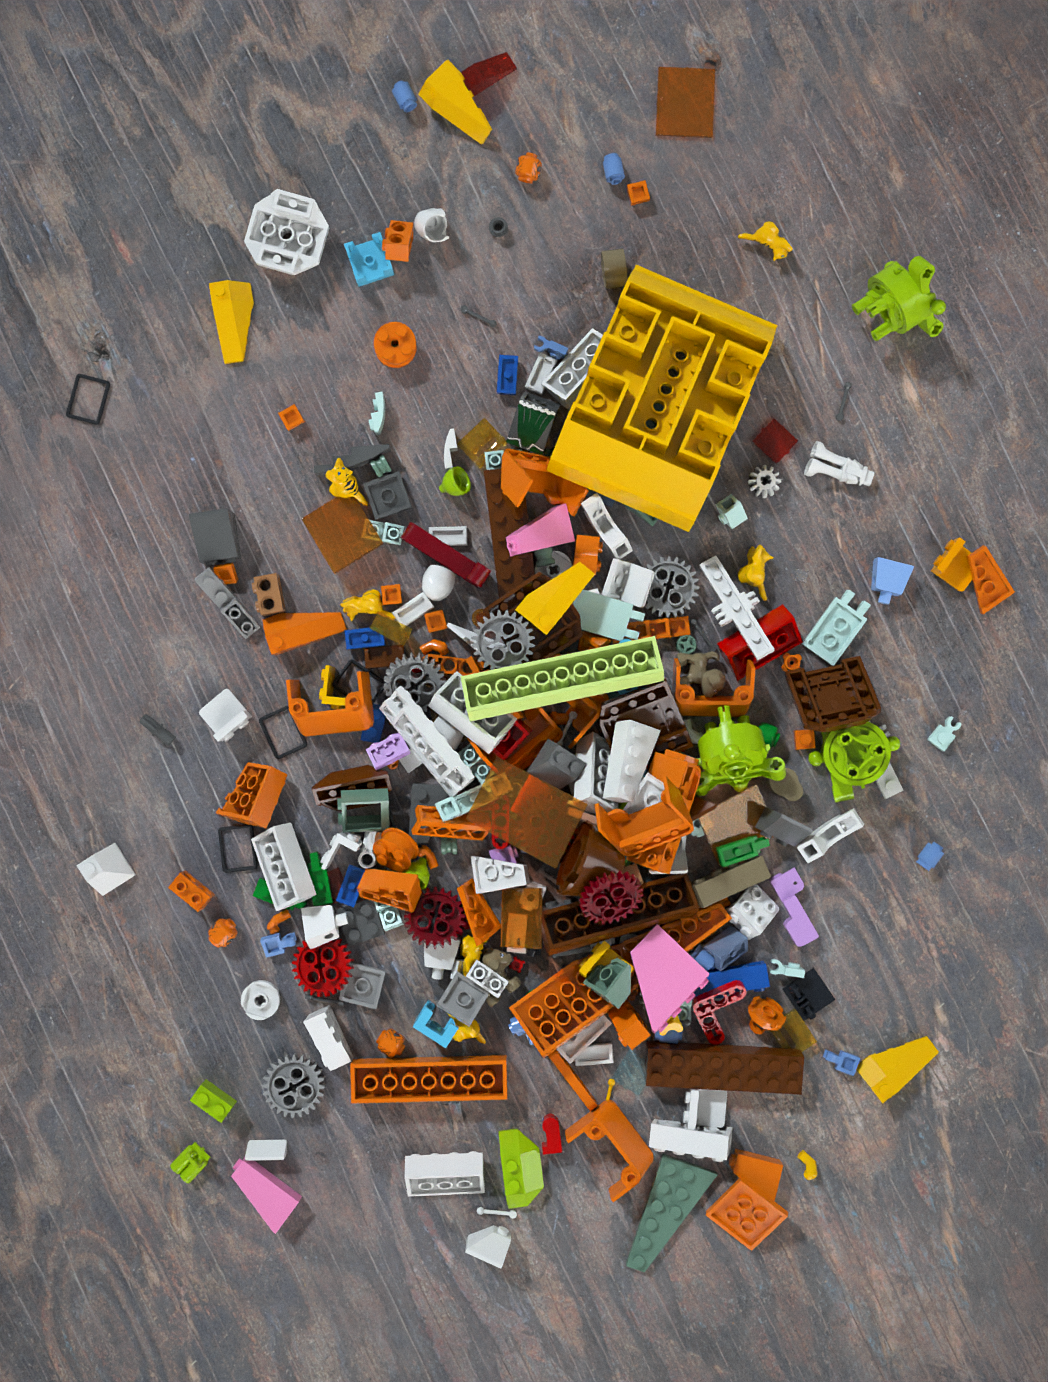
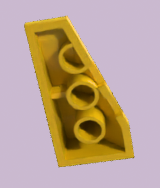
[418,60,492,144]
[209,280,254,364]
[515,562,595,635]
[856,1036,939,1103]

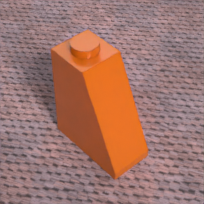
[729,1148,783,1201]

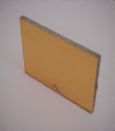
[656,67,715,138]
[301,496,383,574]
[698,784,774,866]
[501,888,543,949]

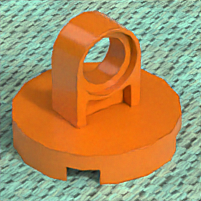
[748,996,786,1035]

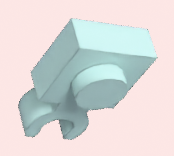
[927,716,961,751]

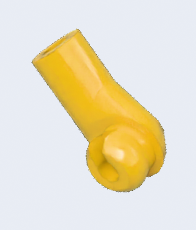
[797,1150,817,1180]

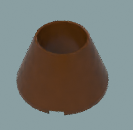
[556,820,625,896]

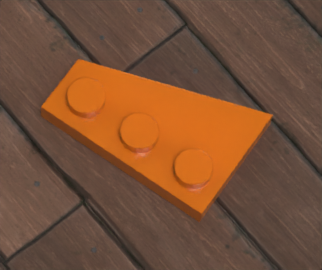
[967,545,1015,614]
[457,878,502,946]

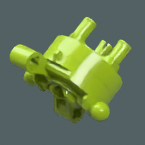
[851,256,946,341]
[695,706,786,796]
[808,722,901,803]

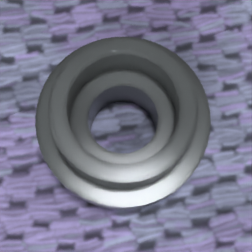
[489,218,508,237]

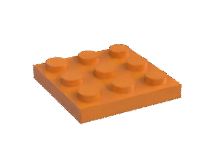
[706,1176,788,1251]

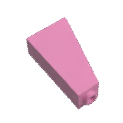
[506,504,575,556]
[231,1157,302,1234]

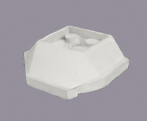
[244,189,329,275]

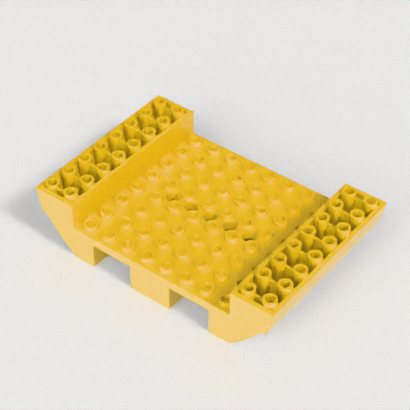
[546,265,778,532]

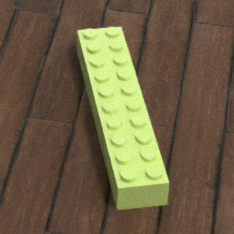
[460,636,664,721]

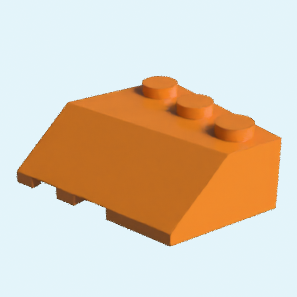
[216,762,288,829]

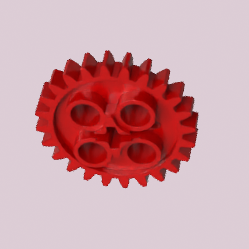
[292,939,354,997]

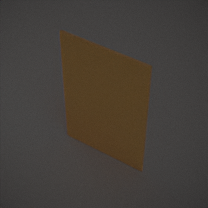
[466,757,588,869]

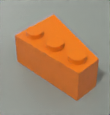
[357,868,422,913]
[607,999,650,1050]

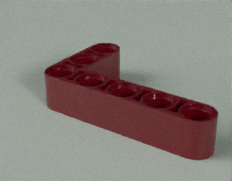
[400,521,491,589]

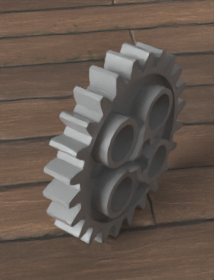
[645,556,700,618]
[471,610,535,670]
[384,652,446,712]
[262,1053,326,1118]

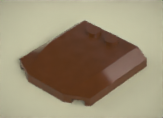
[483,572,583,664]
[785,656,881,732]
[599,678,693,763]

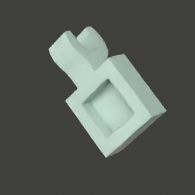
[769,959,805,978]

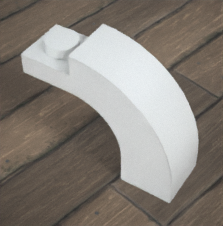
[581,493,633,560]
[797,808,864,863]

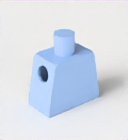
[871,557,914,605]

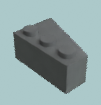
[409,783,448,843]

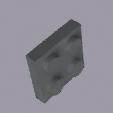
[363,471,412,520]
[336,899,385,946]

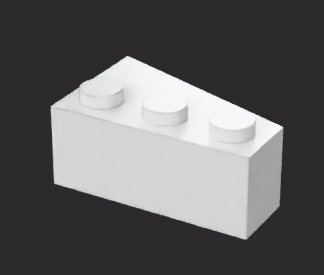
[303,1005,353,1071]

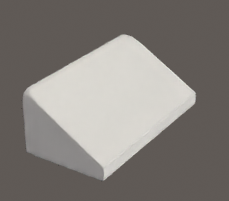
[245,1139,287,1161]

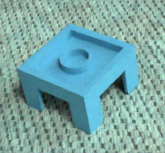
[344,232,394,287]
[413,1000,459,1048]

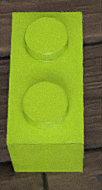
[190,1079,237,1123]

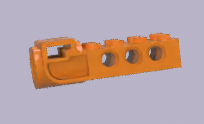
[626,749,701,874]

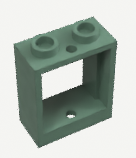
[337,788,389,833]

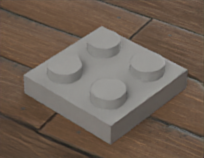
[339,962,386,1009]
[436,971,489,1027]

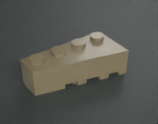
[690,856,771,908]

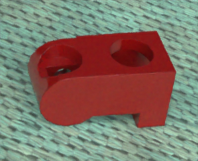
[542,1114,562,1155]

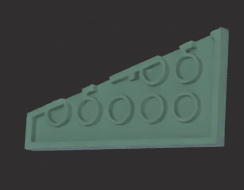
[626,1154,718,1272]

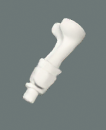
[804,441,874,486]

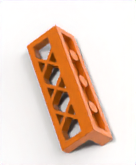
[411,805,492,841]

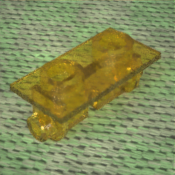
[370,611,412,646]

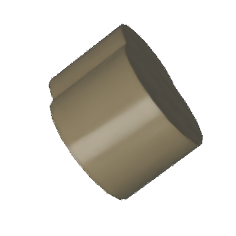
[601,248,627,289]
[766,768,803,801]

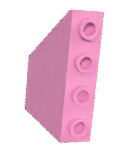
[630,924,709,1033]

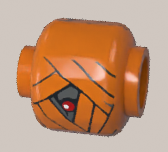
[515,152,542,184]
[208,918,237,947]
[376,1028,406,1058]

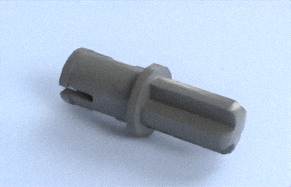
[139,714,176,746]

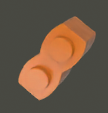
[573,535,603,576]

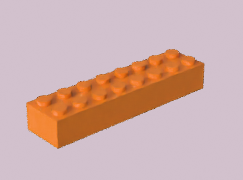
[350,1055,508,1103]

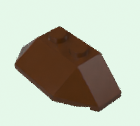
[312,765,392,812]

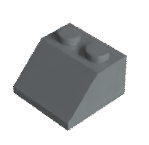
[527,739,586,791]
[755,807,813,847]

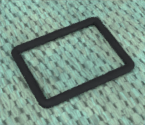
[66,374,110,425]
[332,659,387,704]
[259,706,307,759]
[218,824,258,873]

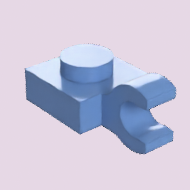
[534,336,568,360]
[260,932,297,958]
[822,1049,860,1076]

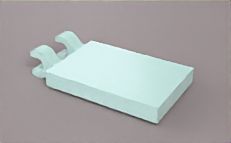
[573,590,645,641]
[802,590,871,666]

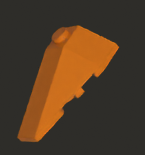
[262,612,347,656]

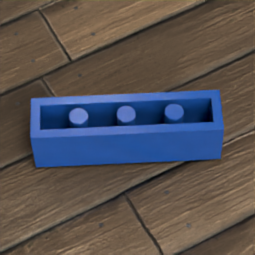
[693,961,770,999]

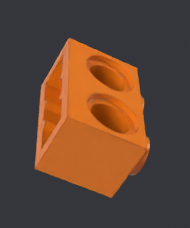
[382,220,414,262]
[168,870,215,912]

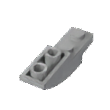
[194,567,260,639]

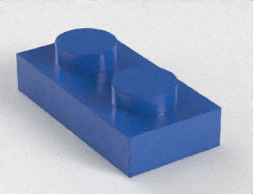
[497,355,518,395]
[344,626,385,650]
[360,704,386,743]
[336,864,365,908]

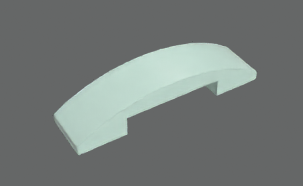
[435,772,513,822]

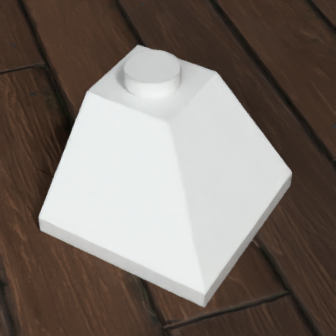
[76,843,136,896]
[465,1225,511,1269]

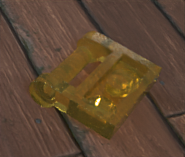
[457,418,507,469]
[768,1008,817,1052]

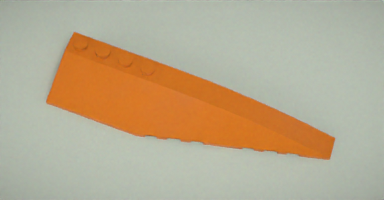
[509,903,732,1058]

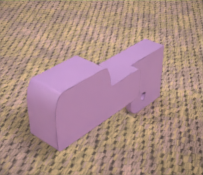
[769,867,819,947]

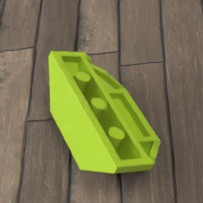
[499,1128,544,1209]

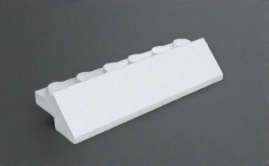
[379,686,475,797]

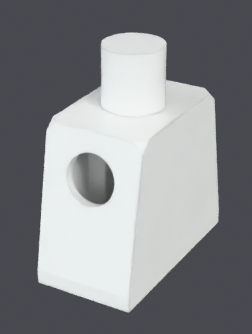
[301,905,349,949]
[424,937,461,980]

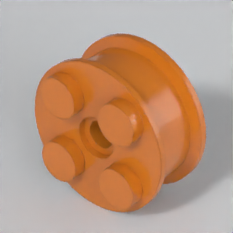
[374,322,417,368]
[373,828,419,873]

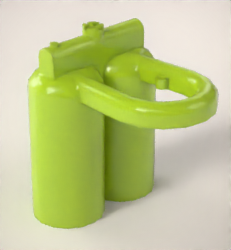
[170,1142,211,1184]

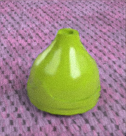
[439,466,471,496]
[402,857,430,890]

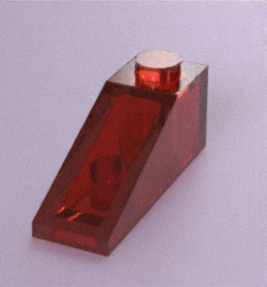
[461,52,517,98]

